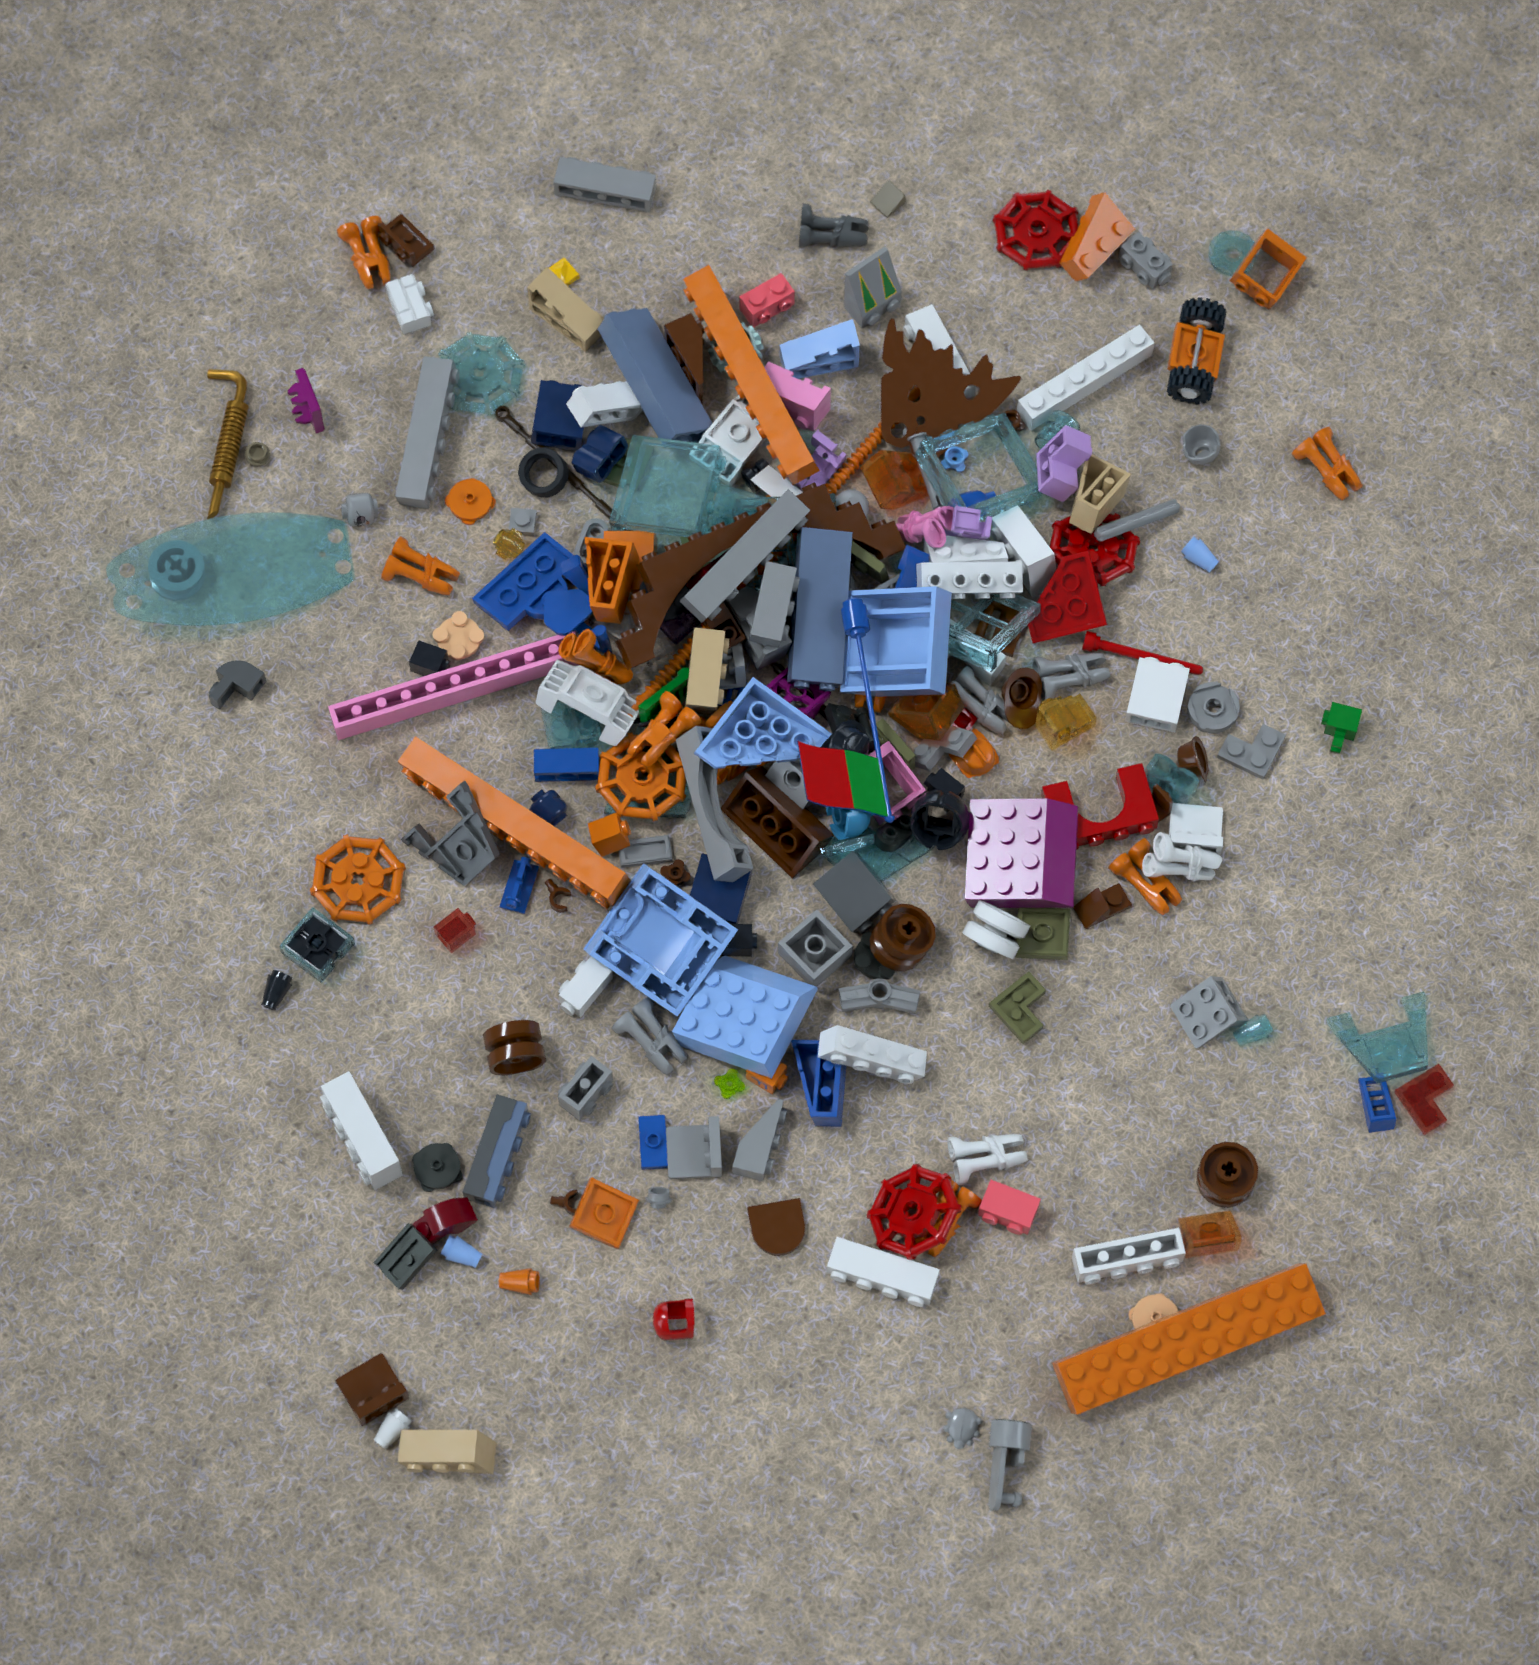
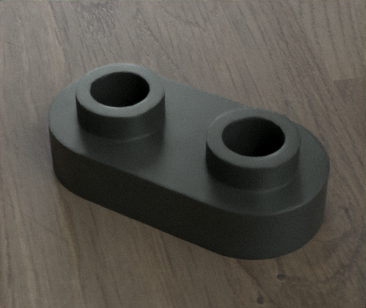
[874,815,914,852]

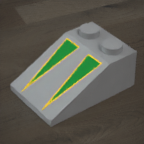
[844,247,902,328]

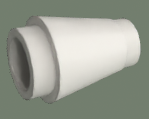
[374,1408,412,1449]

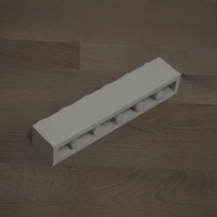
[395,356,460,509]
[680,489,810,622]

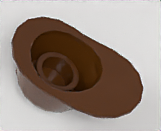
[1001,667,1042,729]
[1175,736,1209,783]

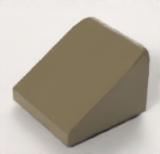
[870,180,905,218]

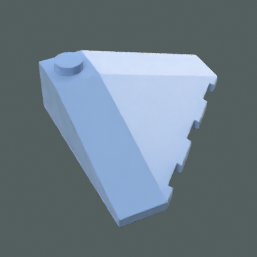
[694,677,832,769]

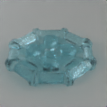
[438,332,526,416]

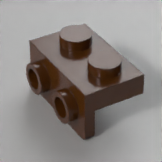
[378,213,435,268]

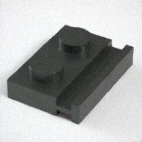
[373,1223,438,1290]

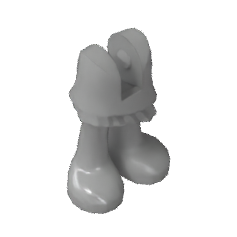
[1032,653,1110,703]
[939,665,1009,735]
[612,997,687,1075]

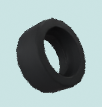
[518,447,569,498]

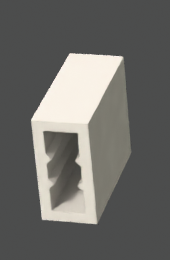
[1125,657,1190,733]

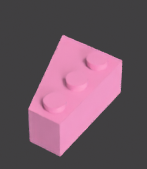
[764,362,831,432]

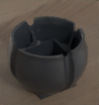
[910,789,970,850]

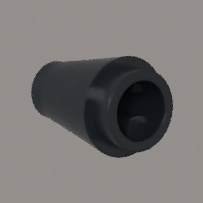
[261,970,292,1011]

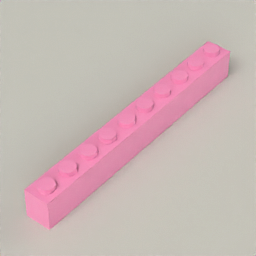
[328,631,578,740]

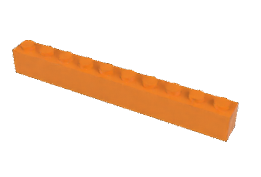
[683,265,819,485]

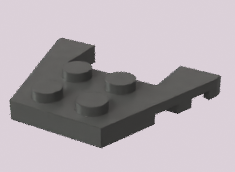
[401,781,500,886]

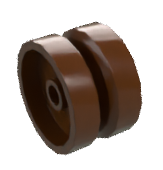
[870,904,936,972]
[483,1020,546,1076]
[1196,1142,1258,1208]

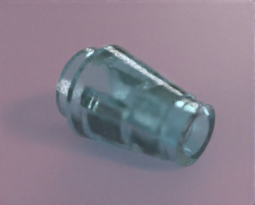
[1233,1014,1274,1046]

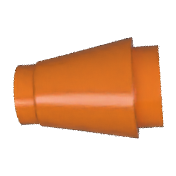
[499,1268,540,1295]

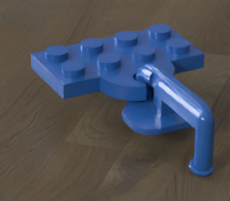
[472,532,612,654]

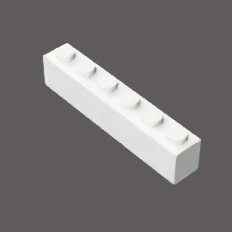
[1017,325,1154,431]

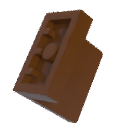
[336,1353,409,1427]

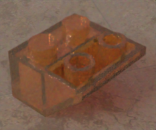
[860,450,929,510]

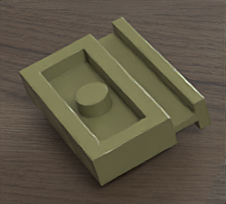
[876,718,916,771]

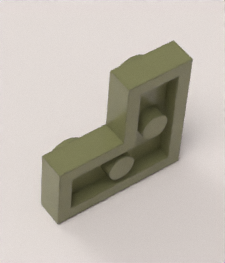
[989,971,1046,1044]

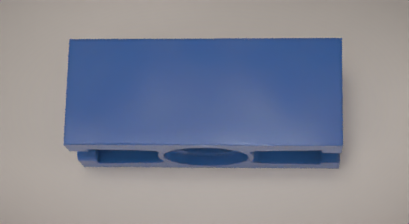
[534,748,599,782]

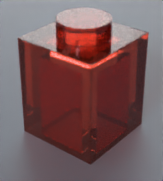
[434,908,476,954]

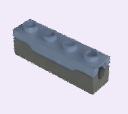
[463,1094,531,1208]

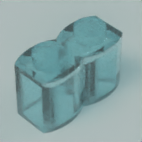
[1145,754,1199,804]

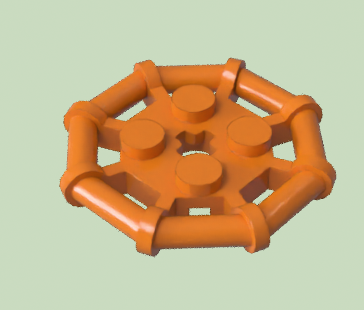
[595,732,686,822]
[310,834,406,925]

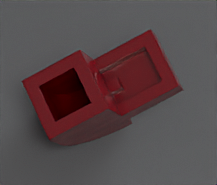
[413,1197,478,1245]

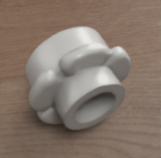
[645,1187,672,1209]

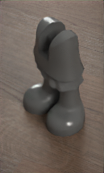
[799,203,869,248]

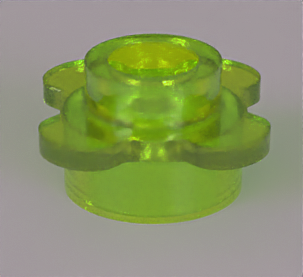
[714,1069,745,1099]

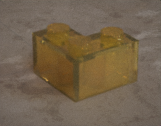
[1035,694,1097,751]

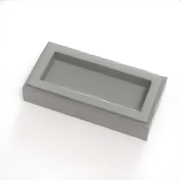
[619,835,672,868]

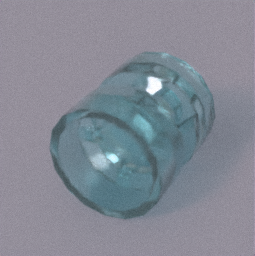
[1034,410,1080,450]

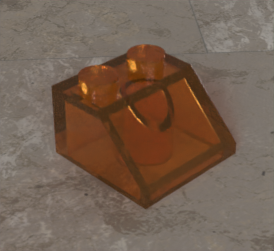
[888,683,965,740]

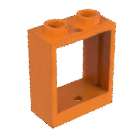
[1229,228,1307,309]

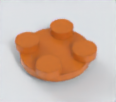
[445,478,496,525]

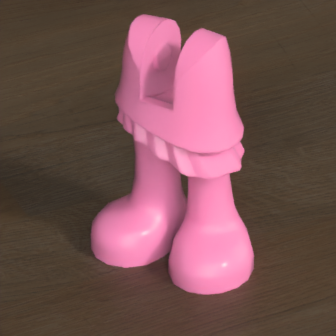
[896,506,954,548]

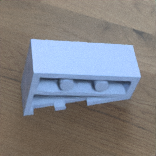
[779,319,860,379]

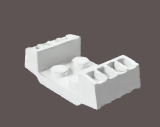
[689,395,767,488]
[536,659,639,746]

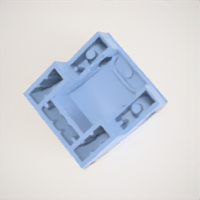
[583,863,738,1016]

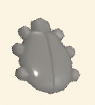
[943,1408,982,1450]

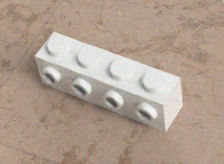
[916,561,1023,599]
[818,1025,927,1084]
[1072,1228,1186,1284]

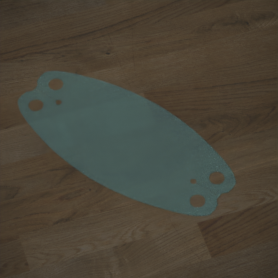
[106,512,355,626]

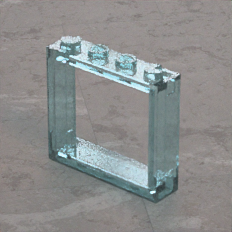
[914,412,1044,522]

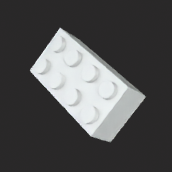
[320,1071,403,1191]

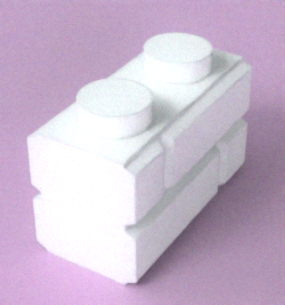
[385,274,434,335]

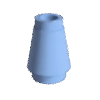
[1181,537,1219,573]
[441,1235,483,1268]

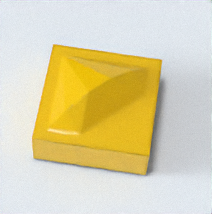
[549,257,580,286]

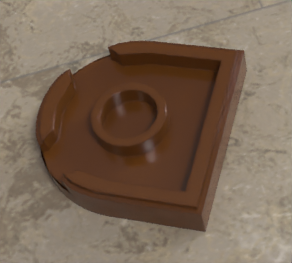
[747,1198,805,1256]

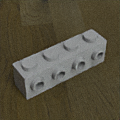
[553,157,656,212]

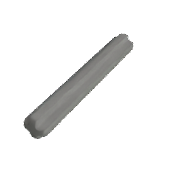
[1094,499,1180,541]

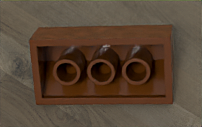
[721,766,834,879]

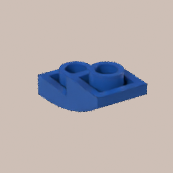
[895,545,930,588]

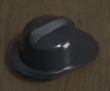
[821,720,870,755]

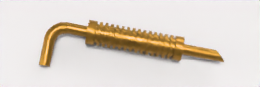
[207,369,249,520]

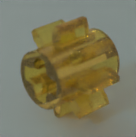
[493,527,525,560]

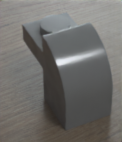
[209,660,267,710]

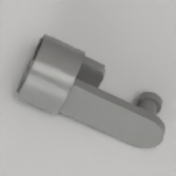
[989,1419,1032,1511]

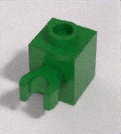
[1321,702,1363,754]

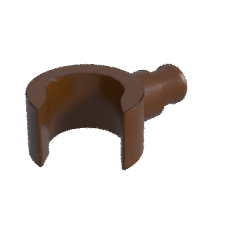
[545,879,571,913]
[550,1190,578,1216]

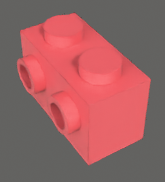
[739,273,795,328]
[978,1180,1041,1235]

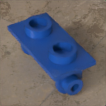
[499,857,539,914]

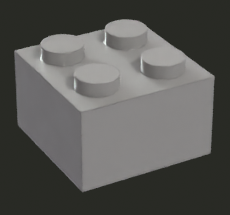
[778,910,853,987]

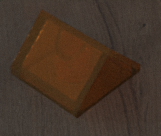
[1178,1211,1242,1258]

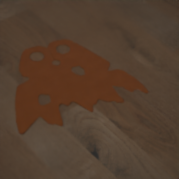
[881,318,1021,460]

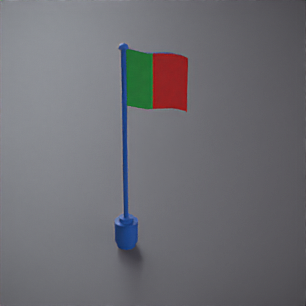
[797,598,895,823]

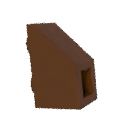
[702,602,746,649]

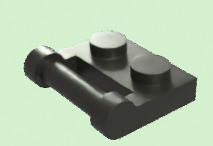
[824,703,880,752]

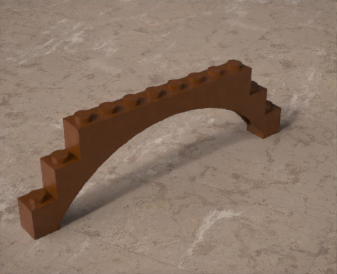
[615,482,906,670]

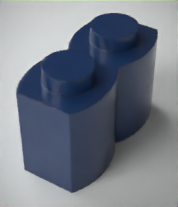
[571,424,629,483]

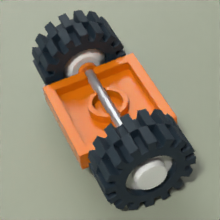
[1167,297,1226,405]

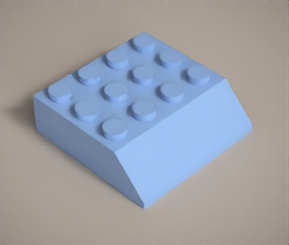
[840,586,952,697]
[672,956,818,1078]

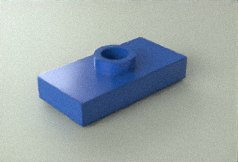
[638,1115,668,1170]

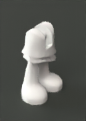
[1142,832,1222,882]
[947,1134,1028,1186]

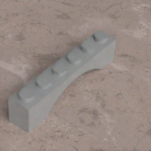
[676,726,753,882]

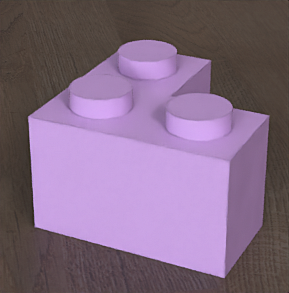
[1036,425,1092,502]

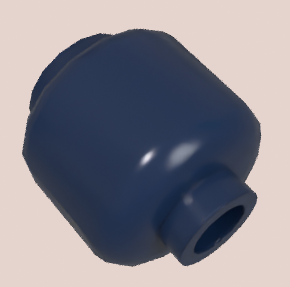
[529,789,567,827]

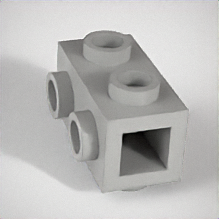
[1119,231,1173,289]

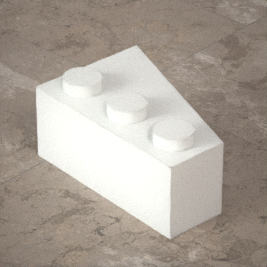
[990,505,1056,597]
[923,535,1008,562]

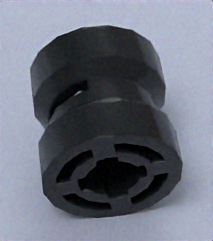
[741,458,770,493]

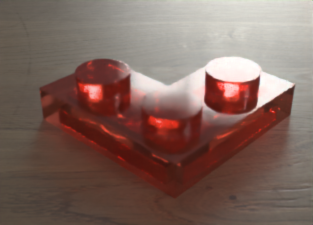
[1394,1064,1454,1135]

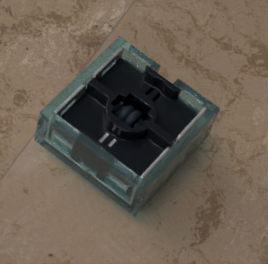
[279,907,355,983]

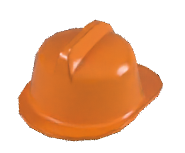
[948,728,999,778]

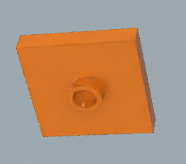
[569,1177,639,1249]

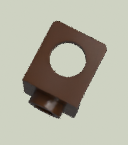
[1152,784,1173,823]

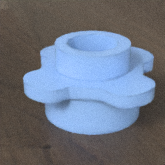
[941,446,968,472]

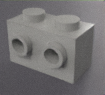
[558,1056,613,1121]

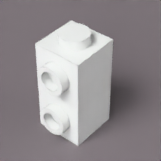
[558,956,613,1018]

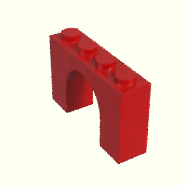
[1041,763,1159,850]

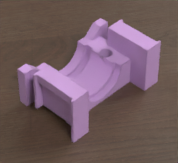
[788,429,846,491]
[945,506,992,540]

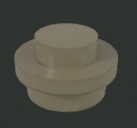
[245,442,270,467]

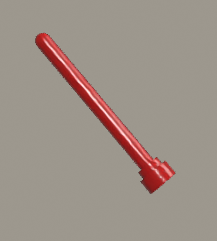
[1082,630,1203,675]

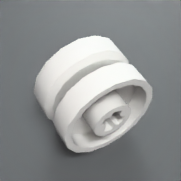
[962,900,1030,959]

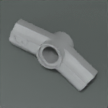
[838,979,921,1014]

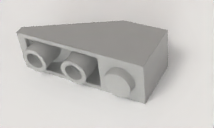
[732,1099,787,1181]

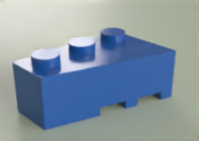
[791,1040,846,1127]

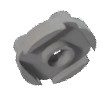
[1187,682,1240,733]

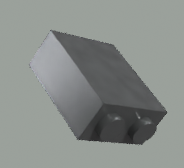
[813,851,897,934]

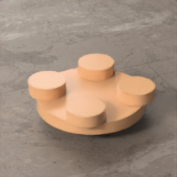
[433,611,484,660]
[1128,1293,1178,1329]

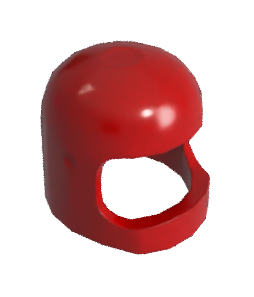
[653,1298,694,1340]

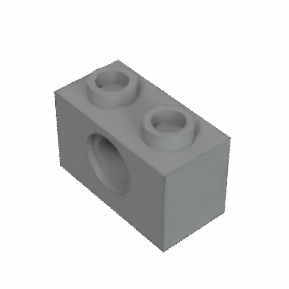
[765,758,813,809]

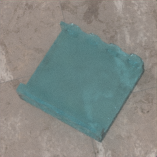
[609,435,726,537]

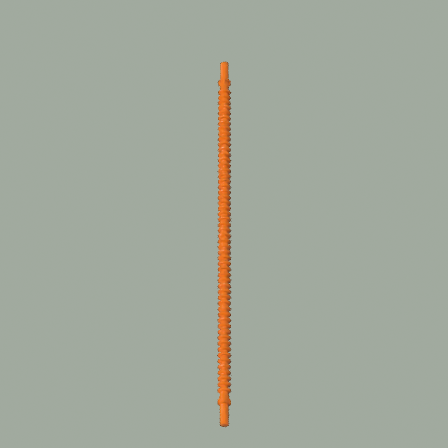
[628,385,921,717]

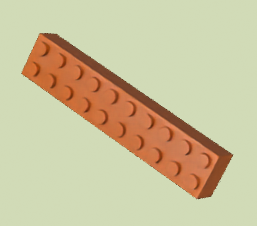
[397,736,631,910]
[1052,1263,1326,1415]

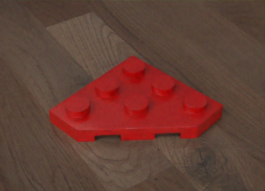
[1027,550,1108,644]

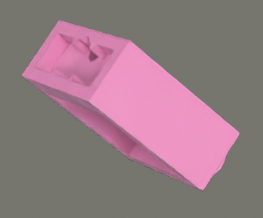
[868,741,926,825]

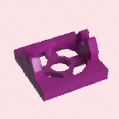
[287,368,325,434]
[766,667,831,719]

